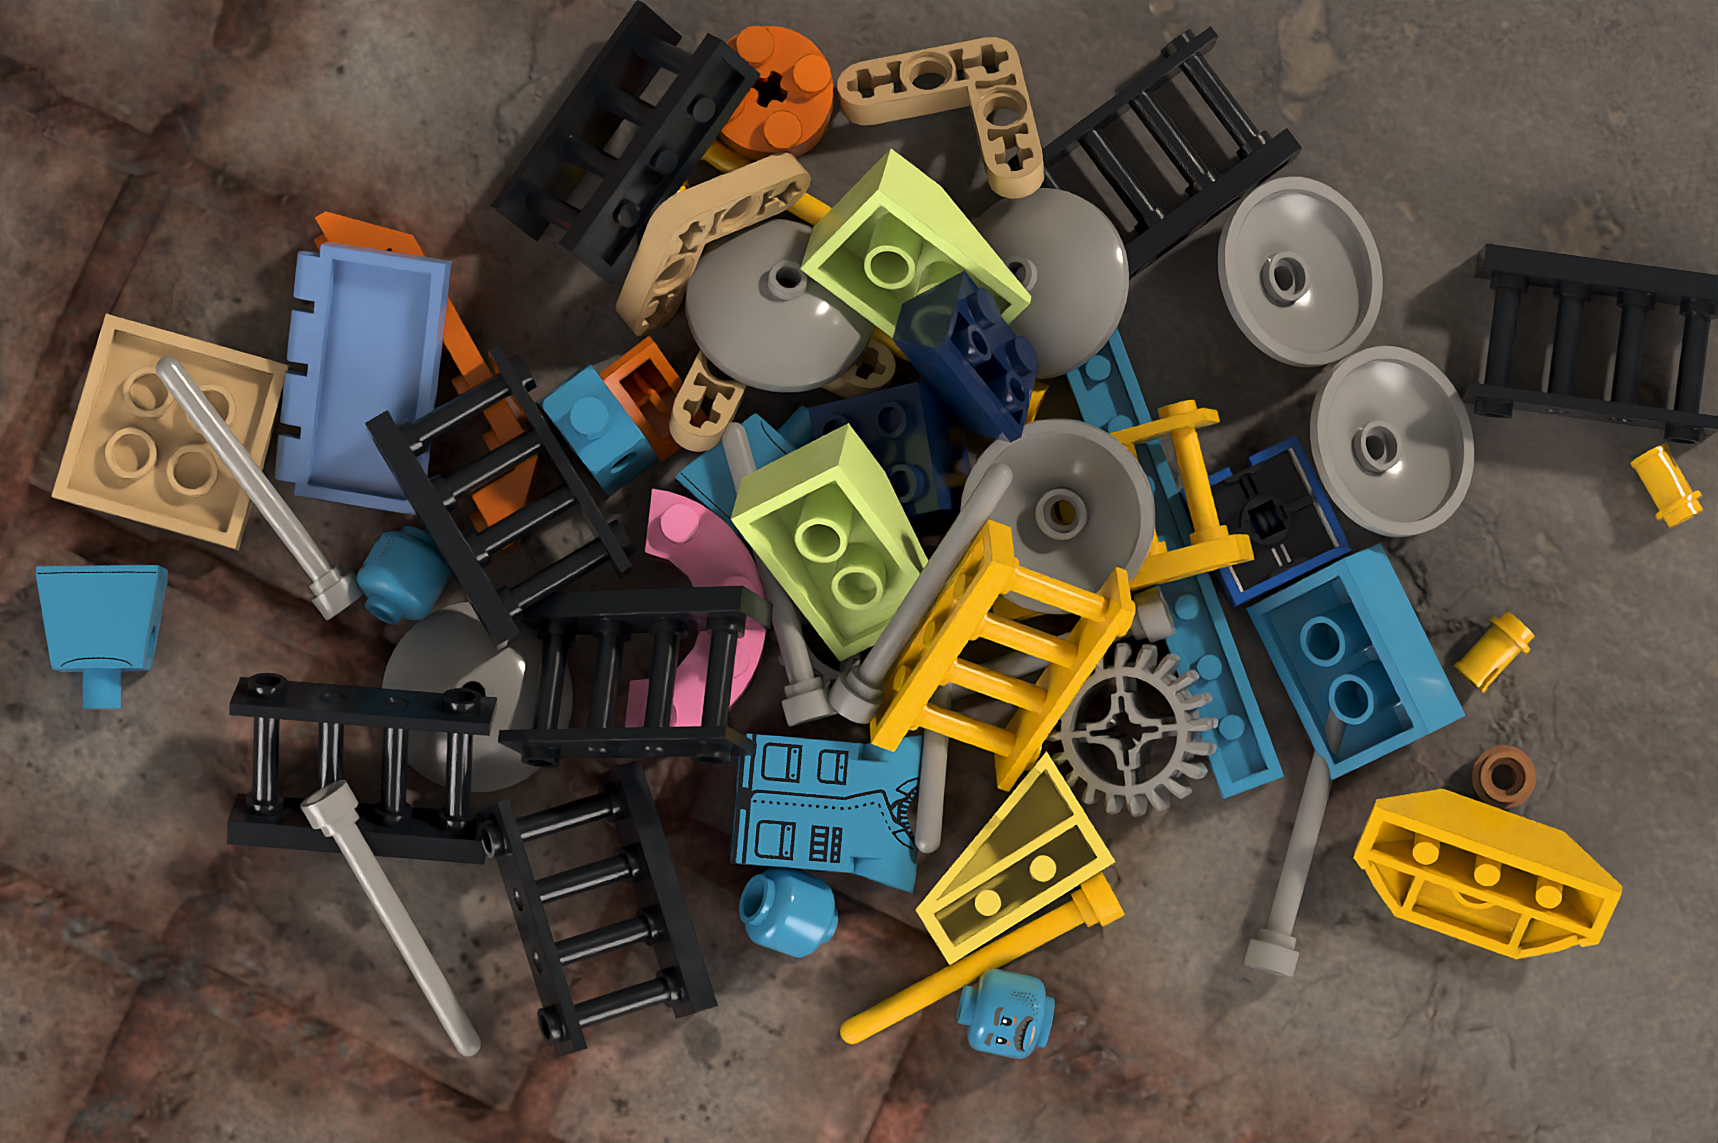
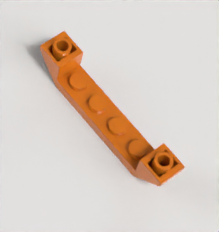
[313,211,542,555]

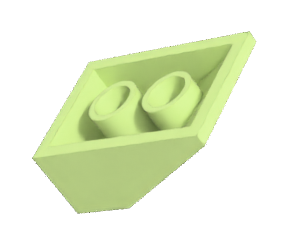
[800,149,1032,338]
[730,423,928,662]

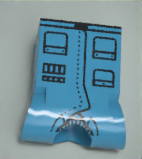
[729,733,924,895]

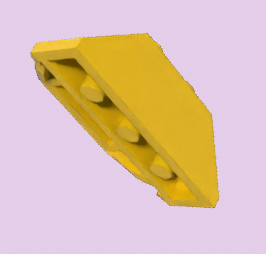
[1353,789,1622,959]

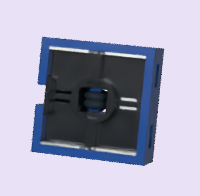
[1179,435,1352,608]

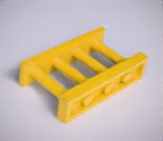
[976,400,1255,622]
[870,519,1135,792]

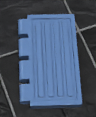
[274,242,452,515]

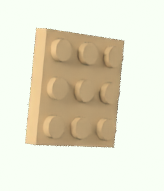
[51,314,292,551]

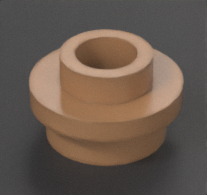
[1471,745,1536,809]

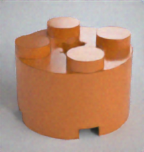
[718,25,834,162]

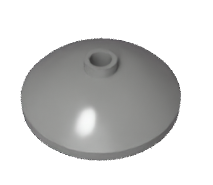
[1218,177,1383,367]
[973,188,1129,379]
[685,219,874,393]
[1310,346,1474,537]
[960,418,1155,614]
[382,602,573,793]

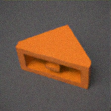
[598,336,708,462]

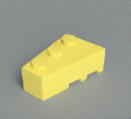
[915,751,1115,965]

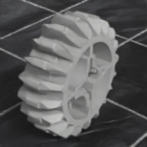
[1045,642,1218,817]

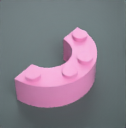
[625,489,768,728]

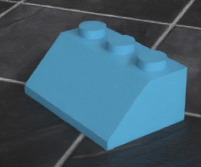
[1246,543,1466,781]

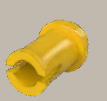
[1630,443,1703,529]
[1453,611,1535,694]

